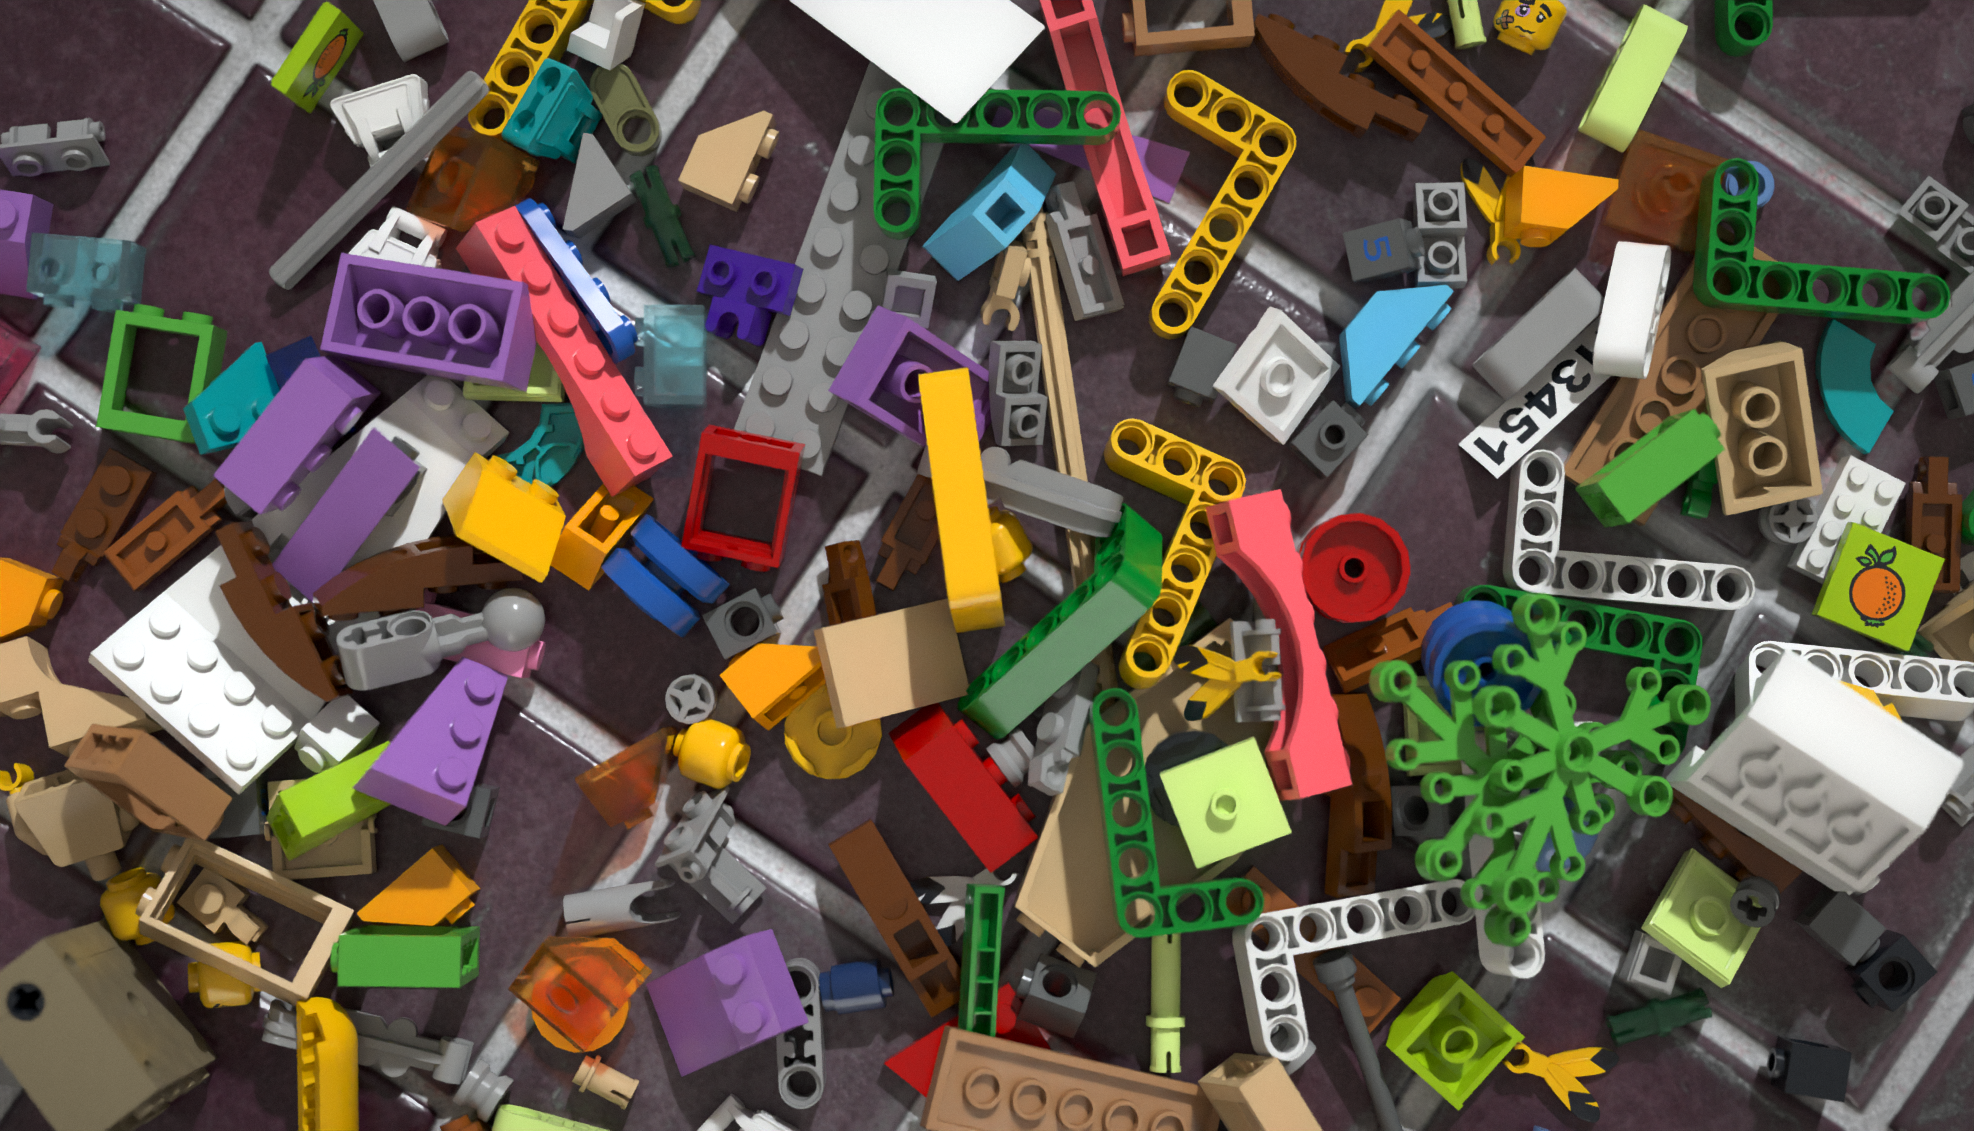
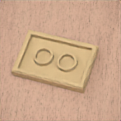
[814,598,969,728]

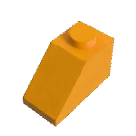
[1504,166,1619,248]
[550,483,654,590]
[0,557,64,644]
[719,643,826,731]
[356,845,480,926]

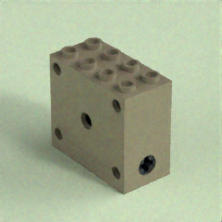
[0,919,218,1131]

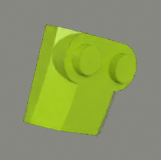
[1386,971,1525,1111]

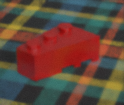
[889,702,1038,873]

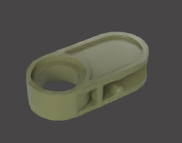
[590,63,662,156]

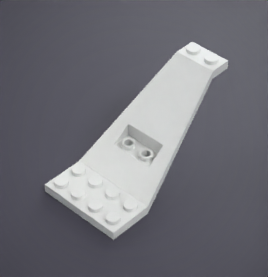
[88,375,509,795]

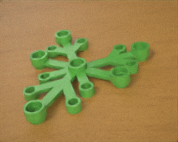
[1471,593,1711,914]
[1369,661,1643,947]

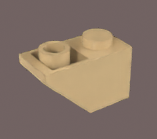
[678,111,780,212]

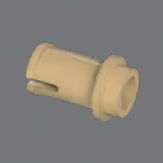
[572,1055,639,1110]

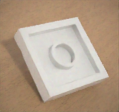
[1212,306,1340,445]

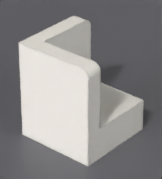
[567,0,645,70]

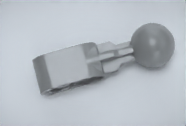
[336,588,545,690]

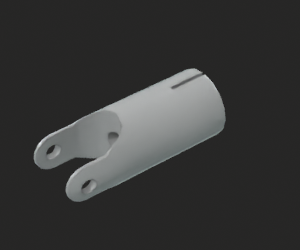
[563,879,681,939]

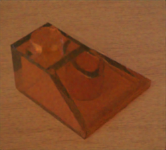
[405,126,540,232]
[575,725,679,830]
[508,936,652,1054]

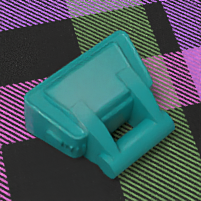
[501,58,603,164]

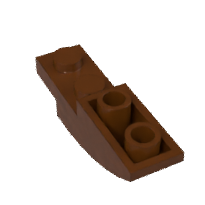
[1253,13,1428,143]
[215,521,353,702]
[313,534,523,621]
[1321,692,1392,898]
[828,819,961,1018]

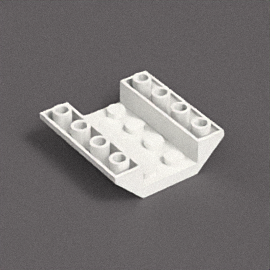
[1666,648,1963,892]

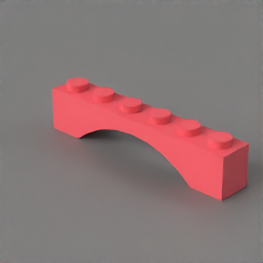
[1038,0,1171,276]
[456,206,673,497]
[1206,489,1352,801]

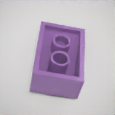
[828,305,992,449]
[646,929,809,1077]

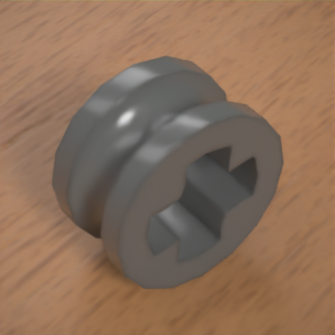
[1730,876,1781,928]

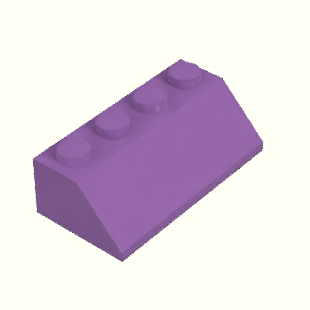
[320,253,537,392]

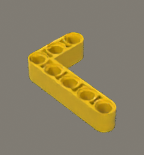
[468,0,701,145]
[1149,70,1296,339]
[918,367,1005,633]
[1104,418,1246,689]

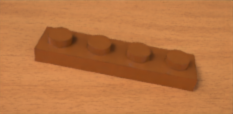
[1363,9,1546,178]
[1226,864,1401,1034]

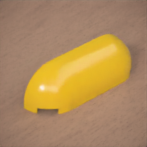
[296,997,359,1131]

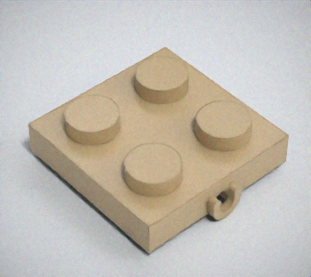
[264,778,378,880]

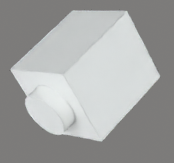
[294,695,380,773]

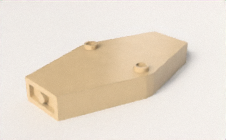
[1013,618,1279,968]

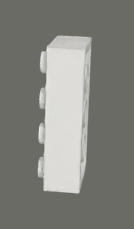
[1787,455,1906,584]

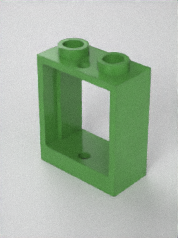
[96,304,228,444]
[1574,409,1725,528]
[330,925,480,988]

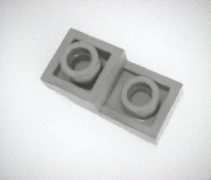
[1896,176,1974,278]
[1413,182,1467,288]
[989,341,1048,446]

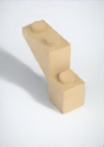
[0,636,164,758]

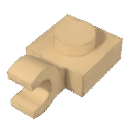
[980,240,1031,331]
[177,868,269,944]

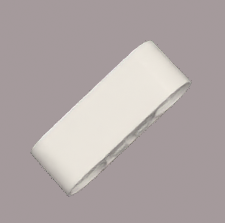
[1593,241,1671,379]

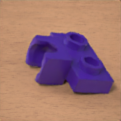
[696,245,804,347]

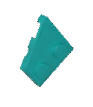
[183,342,280,455]

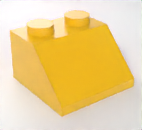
[442,452,566,583]

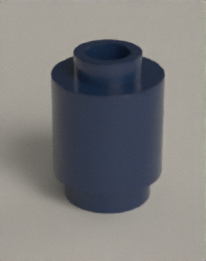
[819,958,894,1015]

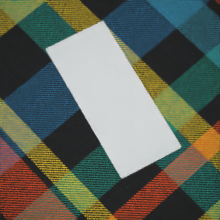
[789,0,1045,123]

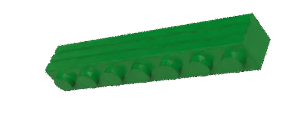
[958,884,1005,1037]

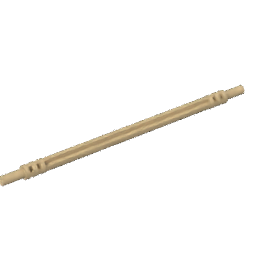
[1022,206,1118,749]

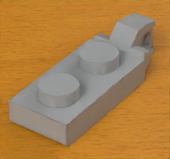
[1045,181,1124,321]
[1028,662,1099,796]

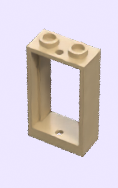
[135,838,354,1007]
[1198,1053,1322,1131]

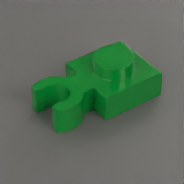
[1680,458,1718,519]

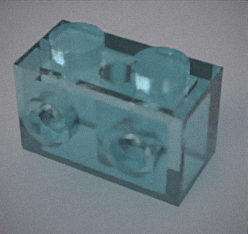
[26,232,146,313]
[634,305,707,408]

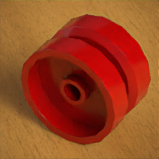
[1297,513,1411,623]

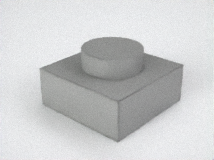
[881,269,937,328]

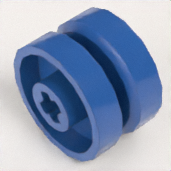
[601,514,729,637]
[1421,600,1541,727]

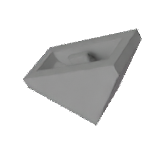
[563,133,637,238]

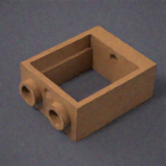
[1122,0,1255,57]
[64,724,232,841]

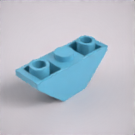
[922,144,1056,281]
[1339,285,1454,409]

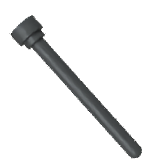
[1313,948,1403,1131]

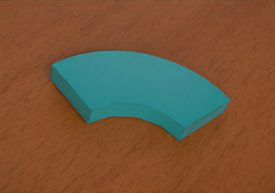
[1815,319,1894,454]
[497,403,585,488]

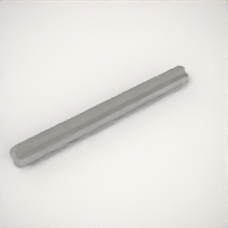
[269,71,490,290]

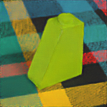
[266,741,391,861]

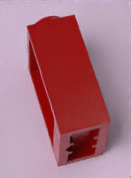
[681,424,806,572]

